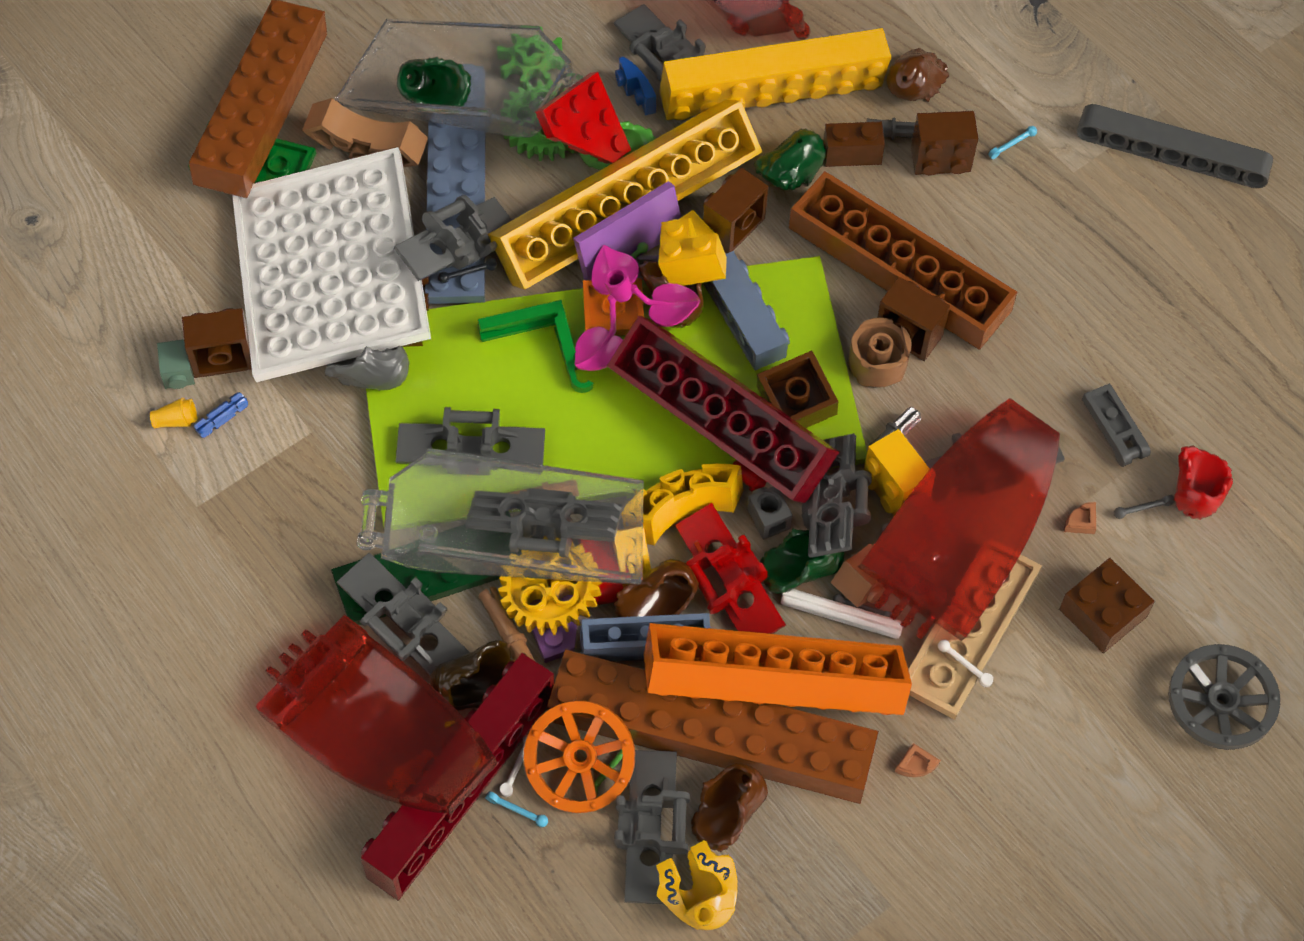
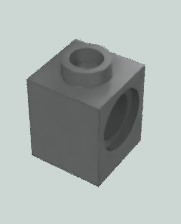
[747,486,793,540]

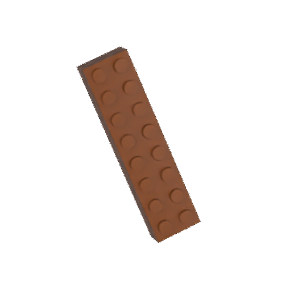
[189,0,327,198]
[789,171,1018,350]

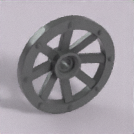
[1168,644,1280,750]

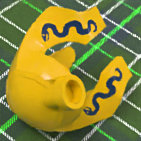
[656,840,737,930]

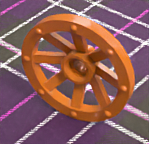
[524,700,635,813]

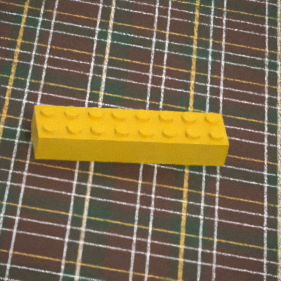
[659,28,891,120]

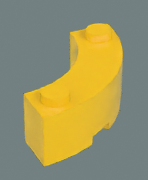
[622,463,743,546]

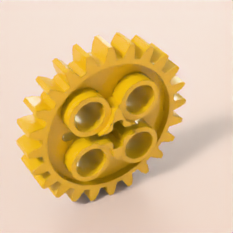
[498,537,602,636]

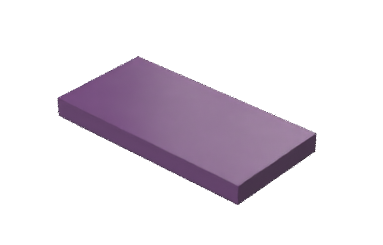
[573,181,681,280]

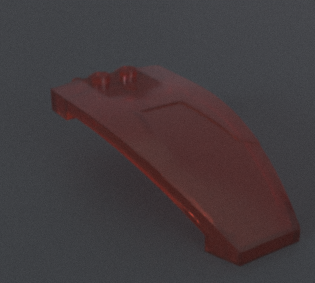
[858,398,1060,641]
[255,614,498,814]

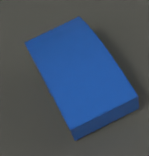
[615,57,657,116]

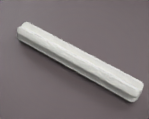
[781,589,903,639]

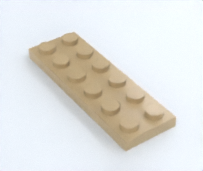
[908,537,1042,720]

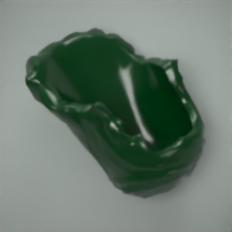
[397,57,471,114]
[754,128,826,191]
[760,528,844,594]

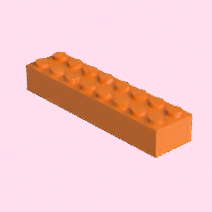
[644,623,912,715]

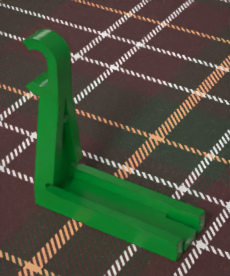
[478,300,593,393]

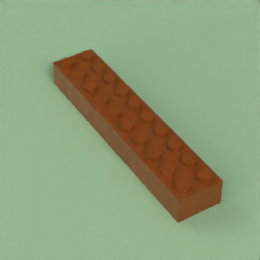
[547,649,879,804]

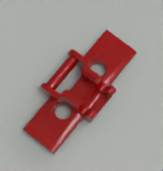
[675,503,786,634]

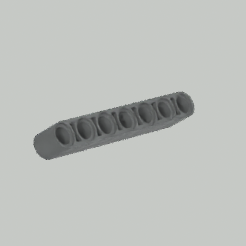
[1077,104,1274,188]

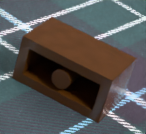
[823,121,885,167]

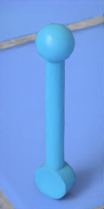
[988,126,1037,159]
[485,791,548,827]

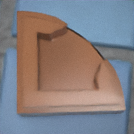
[1064,502,1096,534]
[895,743,941,777]

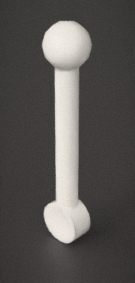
[938,640,993,687]
[500,735,528,797]

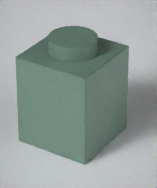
[157,339,195,389]

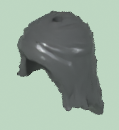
[324,346,409,391]

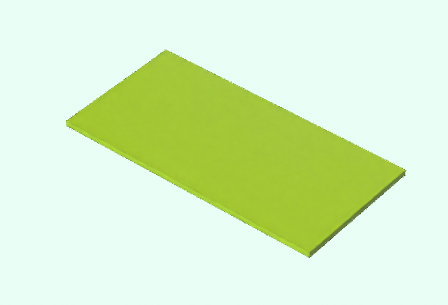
[366,256,867,532]

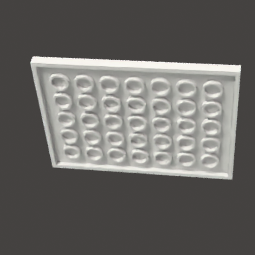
[232,147,431,382]

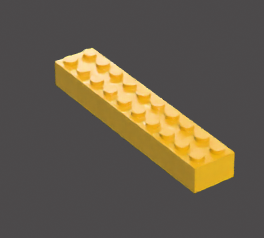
[488,99,762,290]

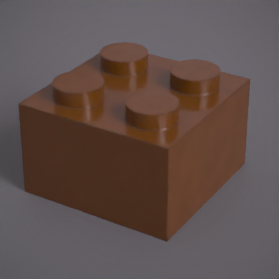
[911,111,979,176]
[702,167,768,253]
[877,277,950,362]
[182,308,252,378]
[757,350,839,428]
[1059,558,1155,654]

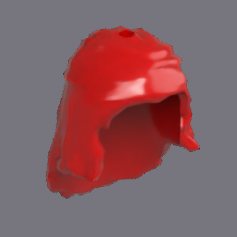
[1174,445,1233,520]

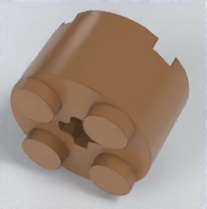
[848,318,912,387]

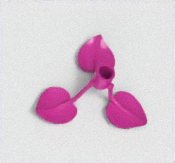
[574,245,700,371]

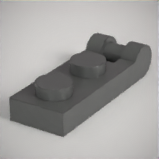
[1082,383,1151,467]

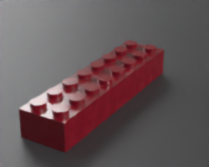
[607,315,839,503]
[361,653,554,901]

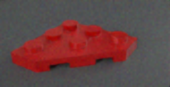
[535,72,631,164]

